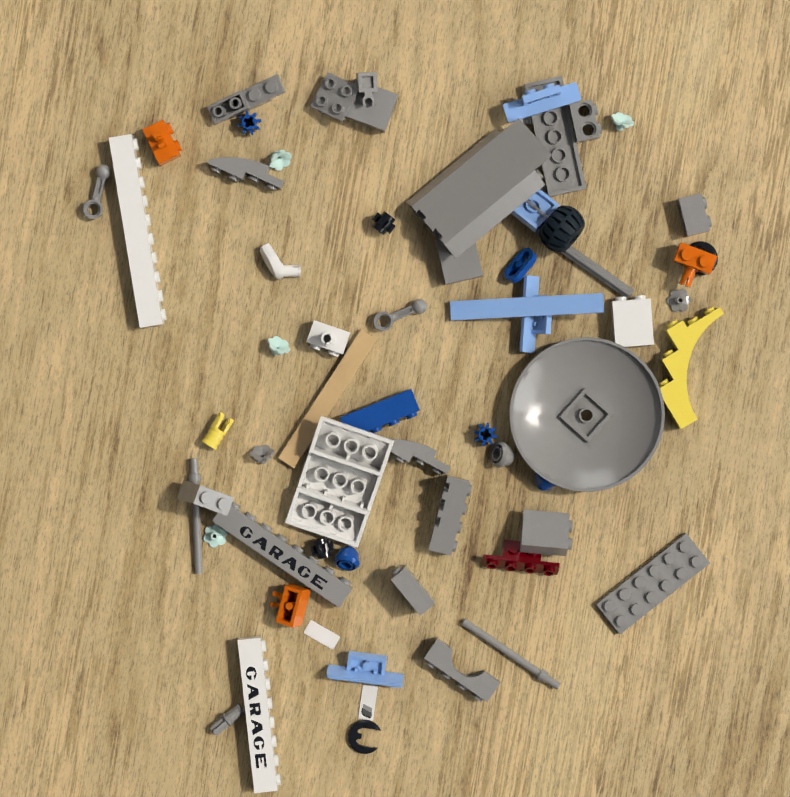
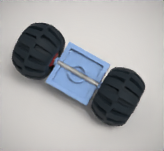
[511,189,585,253]

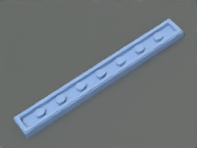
[450,293,604,321]

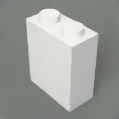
[610,295,654,347]

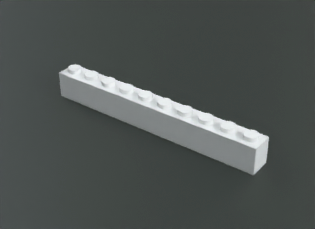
[109,134,167,328]

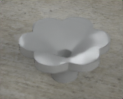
[667,289,691,312]
[250,445,274,464]

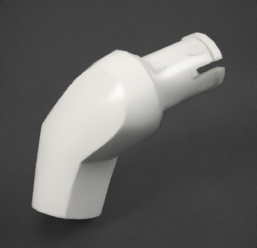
[260,243,301,280]

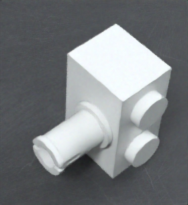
[307,320,351,357]

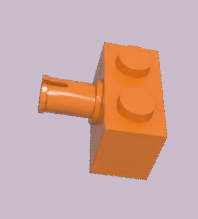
[672,242,717,288]

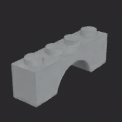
[424,637,500,702]

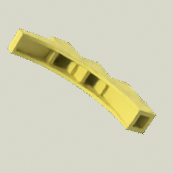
[658,306,724,429]

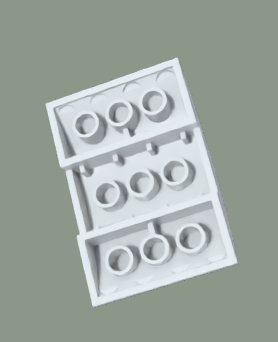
[285,416,394,548]

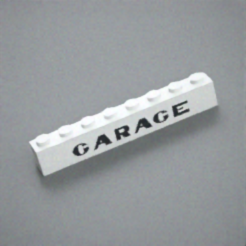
[237,635,281,793]

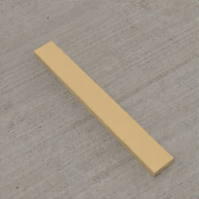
[278,329,377,468]

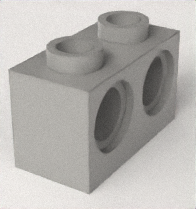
[568,99,602,144]

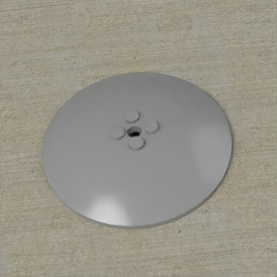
[510,337,665,492]

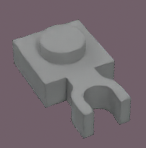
[356,72,378,106]

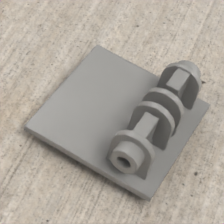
[310,73,358,122]

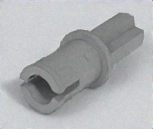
[210,703,245,735]

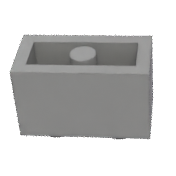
[676,193,712,237]

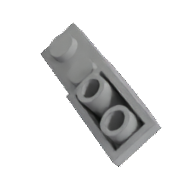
[207,74,286,124]
[208,157,285,191]
[391,439,450,475]

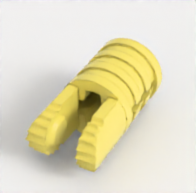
[202,412,234,450]

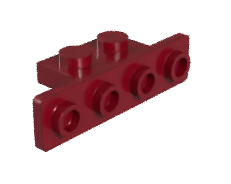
[482,539,560,576]

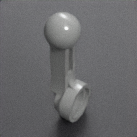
[83,164,111,219]
[374,299,427,331]

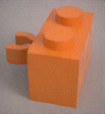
[142,120,182,166]
[270,584,311,628]

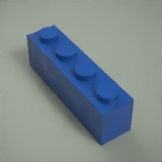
[340,389,420,433]

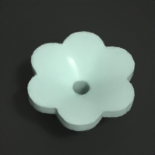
[611,112,634,131]
[269,150,292,171]
[267,336,290,356]
[204,524,227,548]

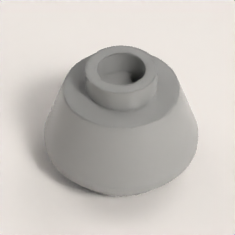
[490,442,515,468]

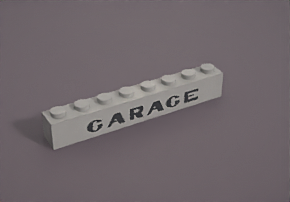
[212,502,353,608]

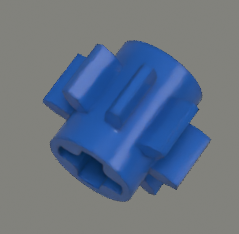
[238,111,262,136]
[474,423,497,446]

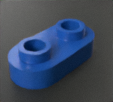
[504,248,537,283]

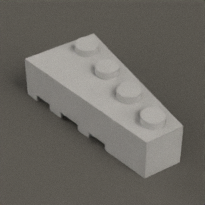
[428,475,472,556]

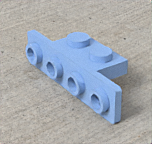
[503,82,581,123]
[520,275,552,353]
[326,651,404,688]

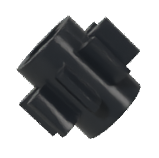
[372,211,395,235]
[310,537,334,559]

